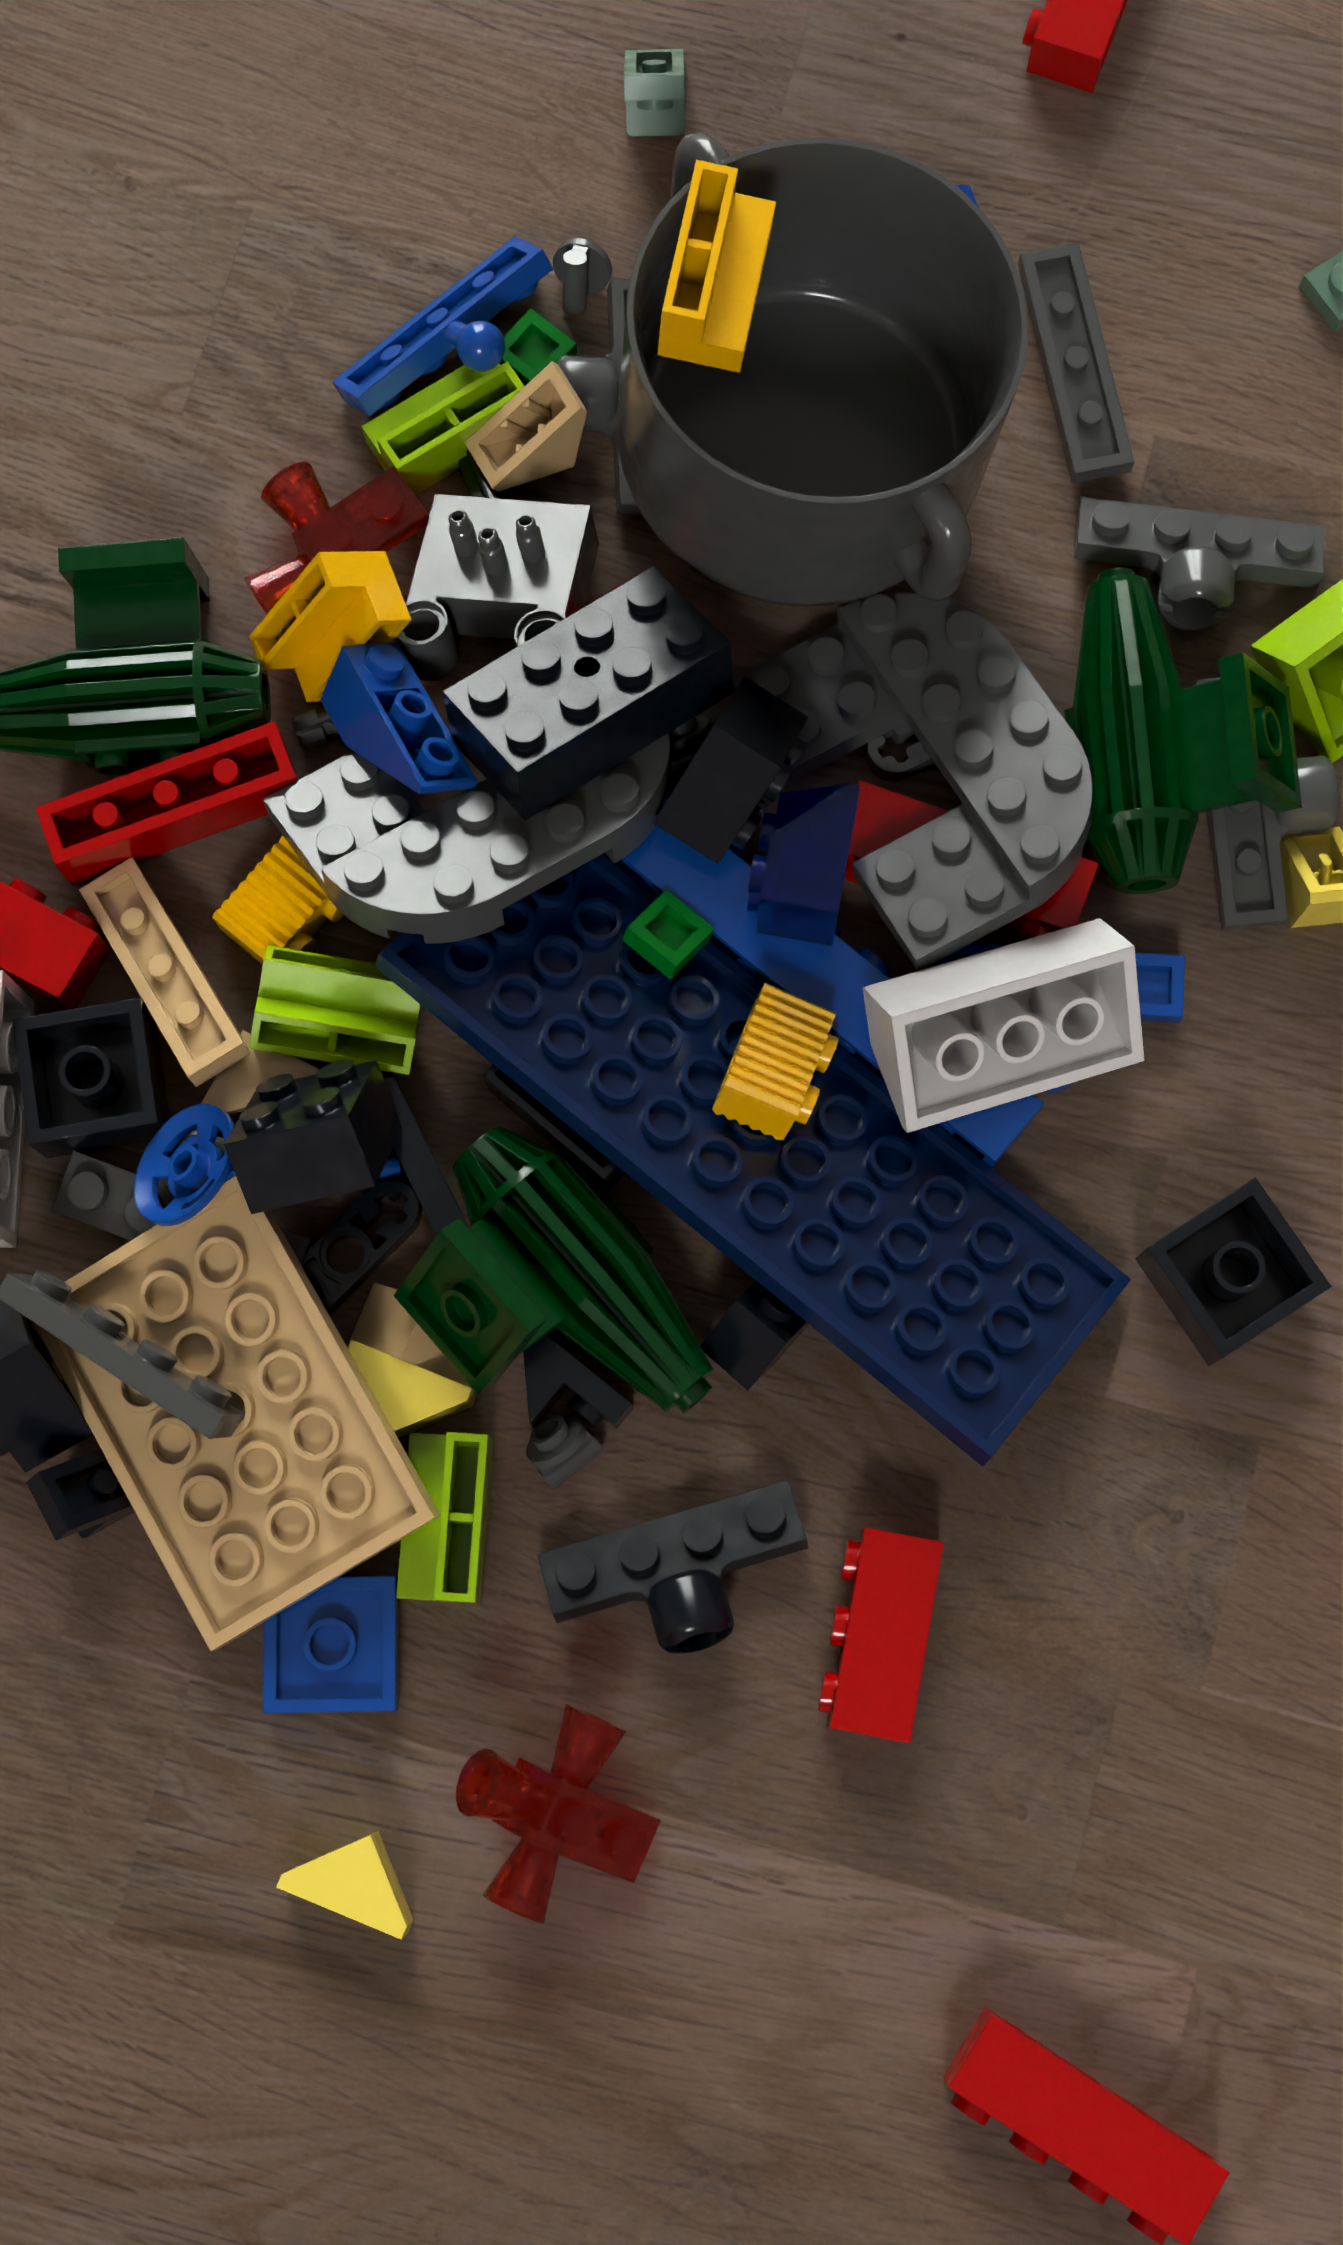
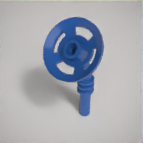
[134,1104,401,1226]

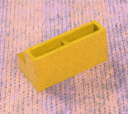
[657,159,776,373]
[249,551,412,702]

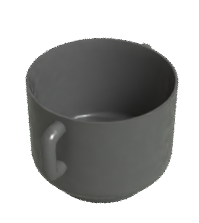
[616,132,1028,607]

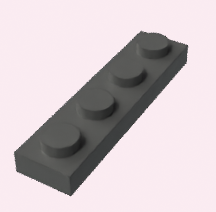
[1018,242,1135,484]
[0,1270,245,1439]

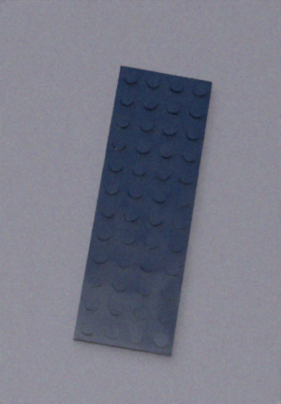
[375,854,1131,1467]

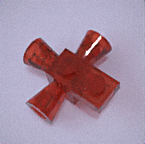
[244,462,429,615]
[456,1704,661,1923]

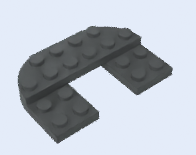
[732,593,1092,971]
[263,733,672,944]

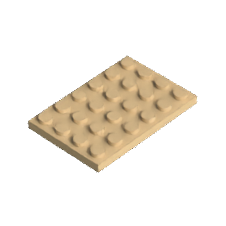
[33,1176,440,1652]

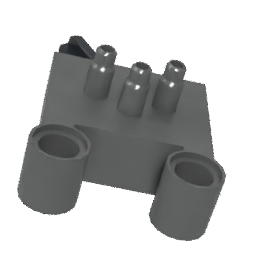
[396,450,599,681]

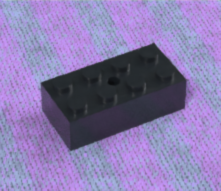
[443,566,733,821]

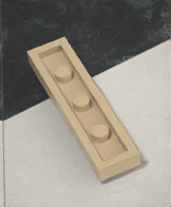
[79,857,251,1087]

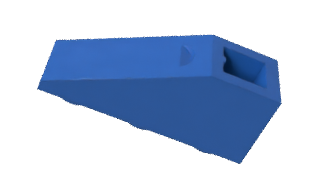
[320,642,478,794]

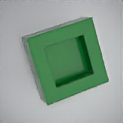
[500,308,577,386]
[622,890,715,980]

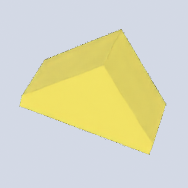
[1280,827,1343,928]
[348,1340,477,1438]
[276,1831,414,1940]

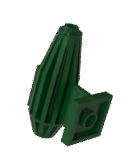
[0,537,271,775]
[1064,568,1302,894]
[393,1126,714,1414]

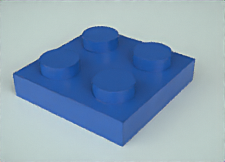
[263,1576,399,1713]

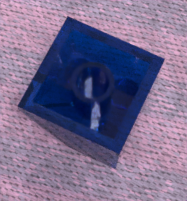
[747,783,860,946]

